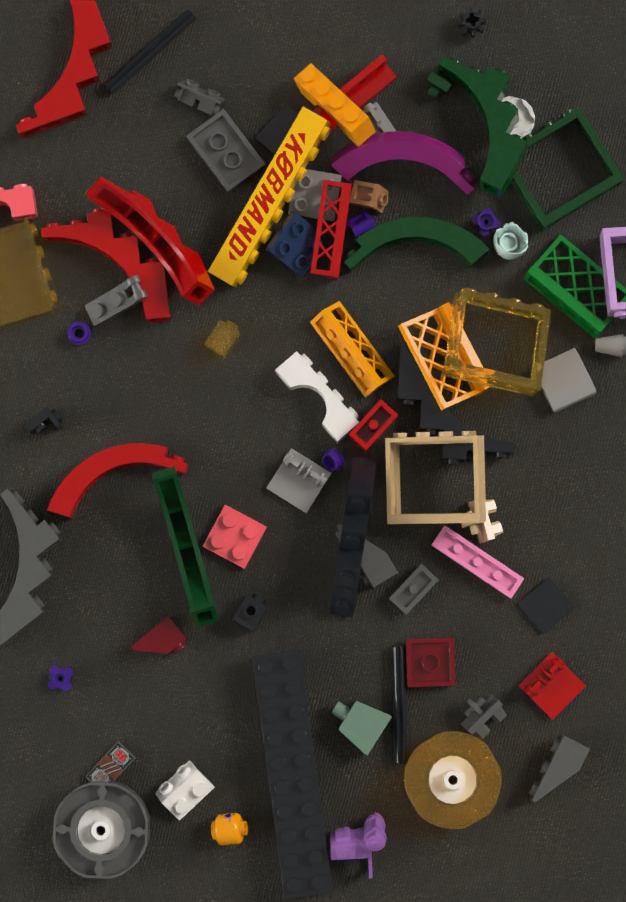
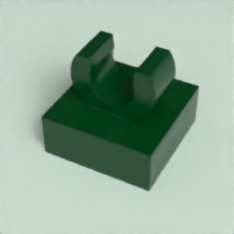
[427,71,455,98]

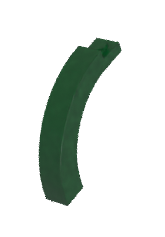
[344,217,489,273]

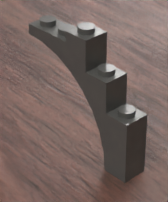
[0,488,61,648]

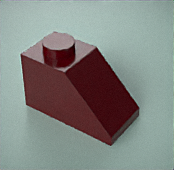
[131,616,188,655]

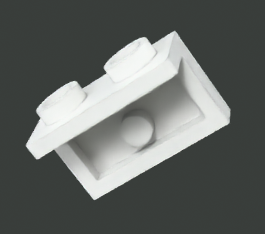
[155,761,215,821]

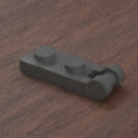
[85,275,148,326]

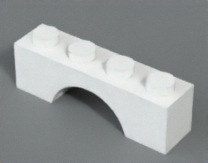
[275,351,359,444]

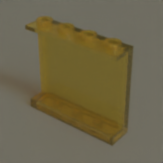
[0,217,58,327]

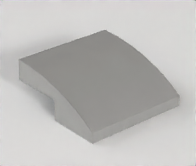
[532,348,597,413]

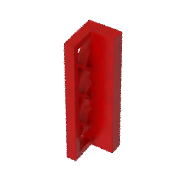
[312,54,397,134]
[310,180,352,280]

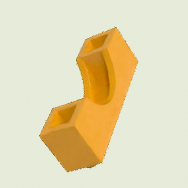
[294,64,376,147]

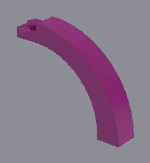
[331,131,475,195]

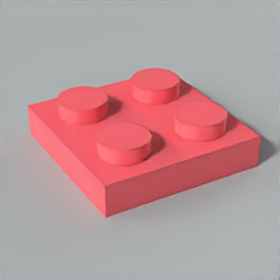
[202,505,267,569]

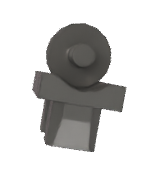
[461,694,506,739]

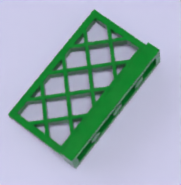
[523,234,626,339]

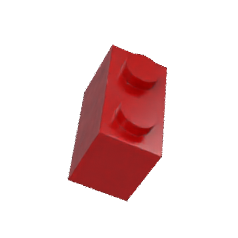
[348,399,398,453]

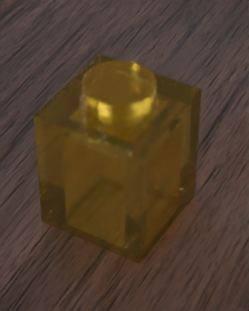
[205,320,241,359]

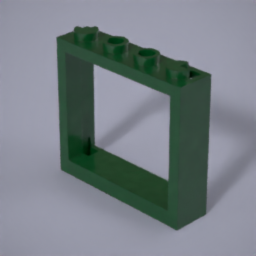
[511,108,624,232]

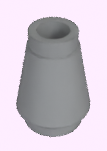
[595,334,626,358]

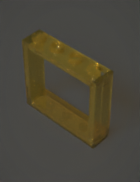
[443,288,551,396]

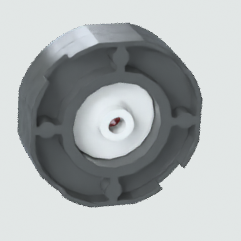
[53,781,150,879]

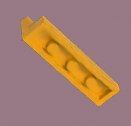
[310,301,395,398]

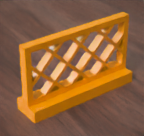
[398,302,493,411]

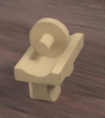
[461,499,503,544]

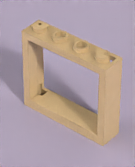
[385,431,486,524]

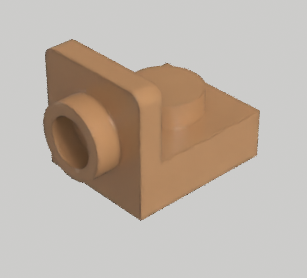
[349,180,388,213]

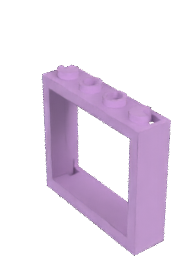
[599,227,626,319]

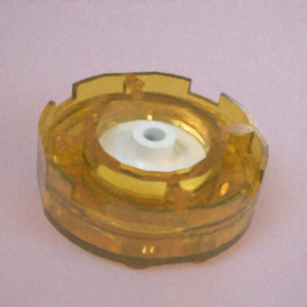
[403,731,502,829]

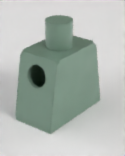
[331,701,392,756]

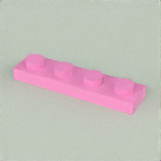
[431,526,524,599]

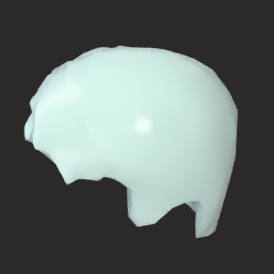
[493,222,528,260]

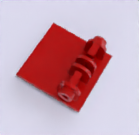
[519,652,586,720]

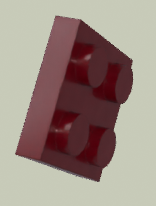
[406,638,456,687]

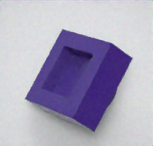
[346,210,376,237]

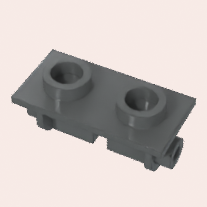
[174,79,225,116]

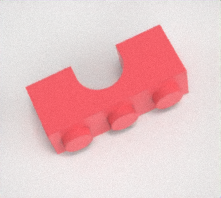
[0,184,38,222]

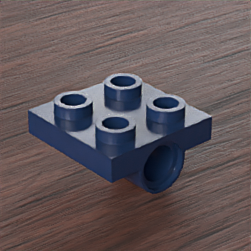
[265,211,329,278]

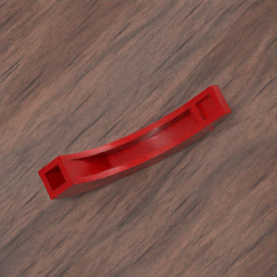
[47,443,188,519]

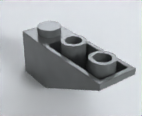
[335,524,398,588]
[529,735,590,802]

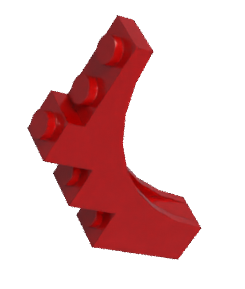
[86,177,215,305]
[41,208,171,323]

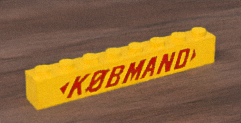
[208,106,331,287]

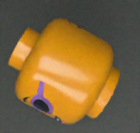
[211,813,248,846]

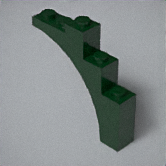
[438,56,527,199]
[151,466,219,628]

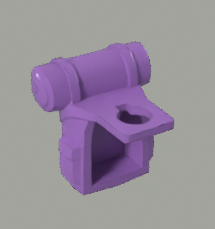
[330,812,387,879]

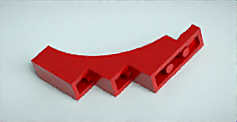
[16,0,112,139]

